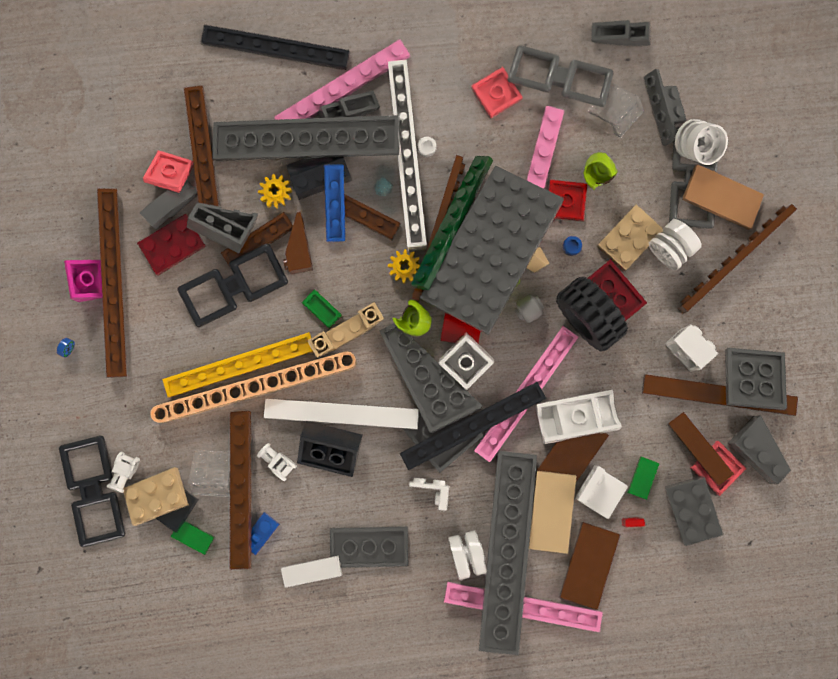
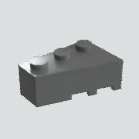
[187,203,258,253]
[728,415,791,485]

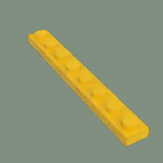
[162,332,313,398]

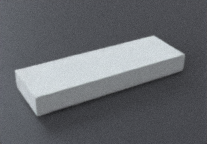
[281,556,342,588]

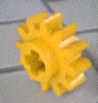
[258,174,292,209]
[388,249,420,284]

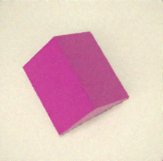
[64,260,102,302]

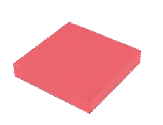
[471,67,523,118]
[143,150,194,193]
[690,441,746,496]

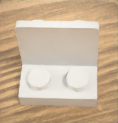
[575,465,628,519]
[409,478,449,511]

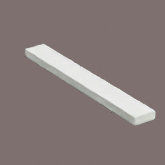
[264,399,419,429]

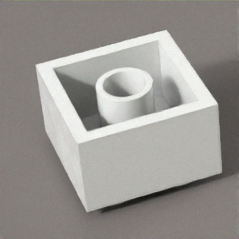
[665,325,718,372]
[439,332,494,390]

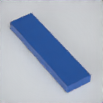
[324,164,345,242]

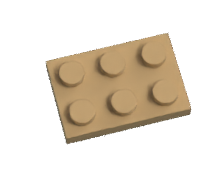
[597,204,663,272]
[123,467,188,526]

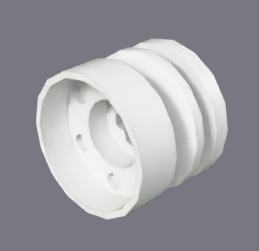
[675,119,728,165]
[649,219,701,271]

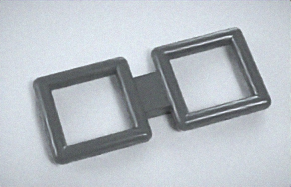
[507,45,614,107]
[669,127,718,229]

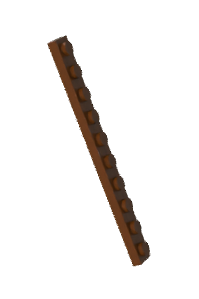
[97,188,127,378]

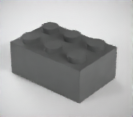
[665,476,724,546]

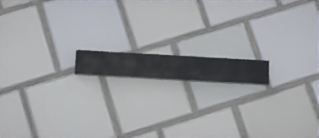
[201,24,350,70]
[399,382,546,471]

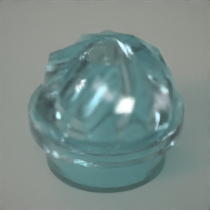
[374,177,394,196]

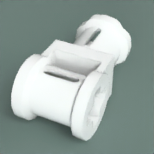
[257,443,297,481]
[107,452,140,493]

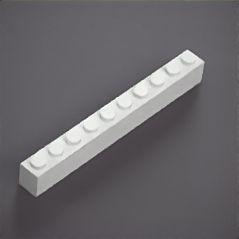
[388,60,427,252]

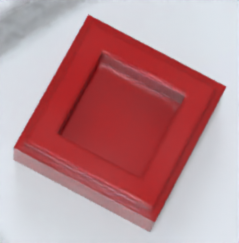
[621,517,645,527]

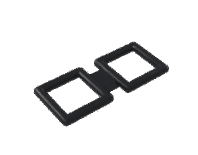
[177,243,288,327]
[59,435,125,547]

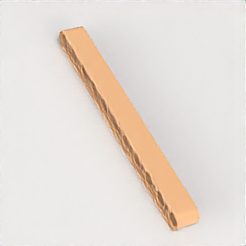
[150,351,357,423]

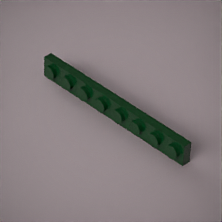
[411,156,494,290]

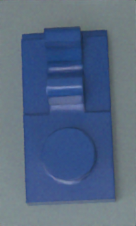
[251,512,280,556]

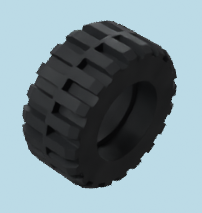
[556,277,628,351]

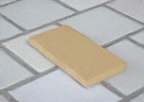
[529,471,576,554]

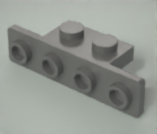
[644,69,687,146]

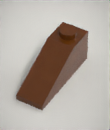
[283,212,313,275]

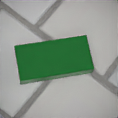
[301,289,342,329]
[627,456,660,500]
[170,521,215,555]

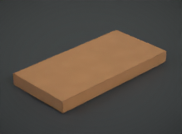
[682,164,764,230]

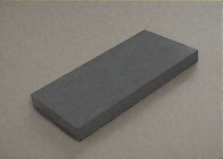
[330,526,408,568]

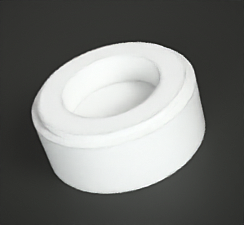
[418,137,436,157]

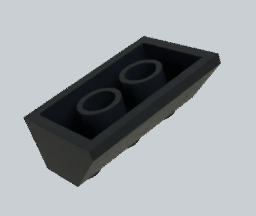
[286,157,352,200]
[297,421,363,477]

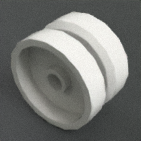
[448,530,487,580]

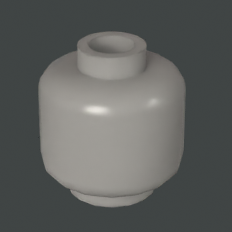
[515,295,544,323]

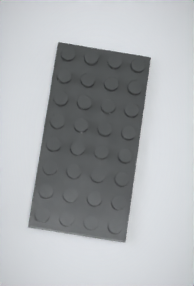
[420,165,564,335]

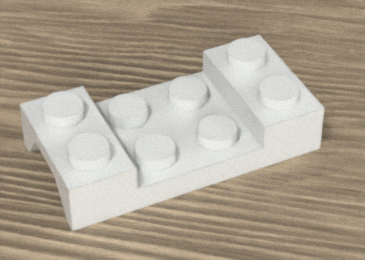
[535,390,622,444]

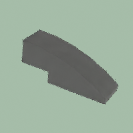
[591,20,651,46]
[318,90,380,118]
[140,180,197,229]

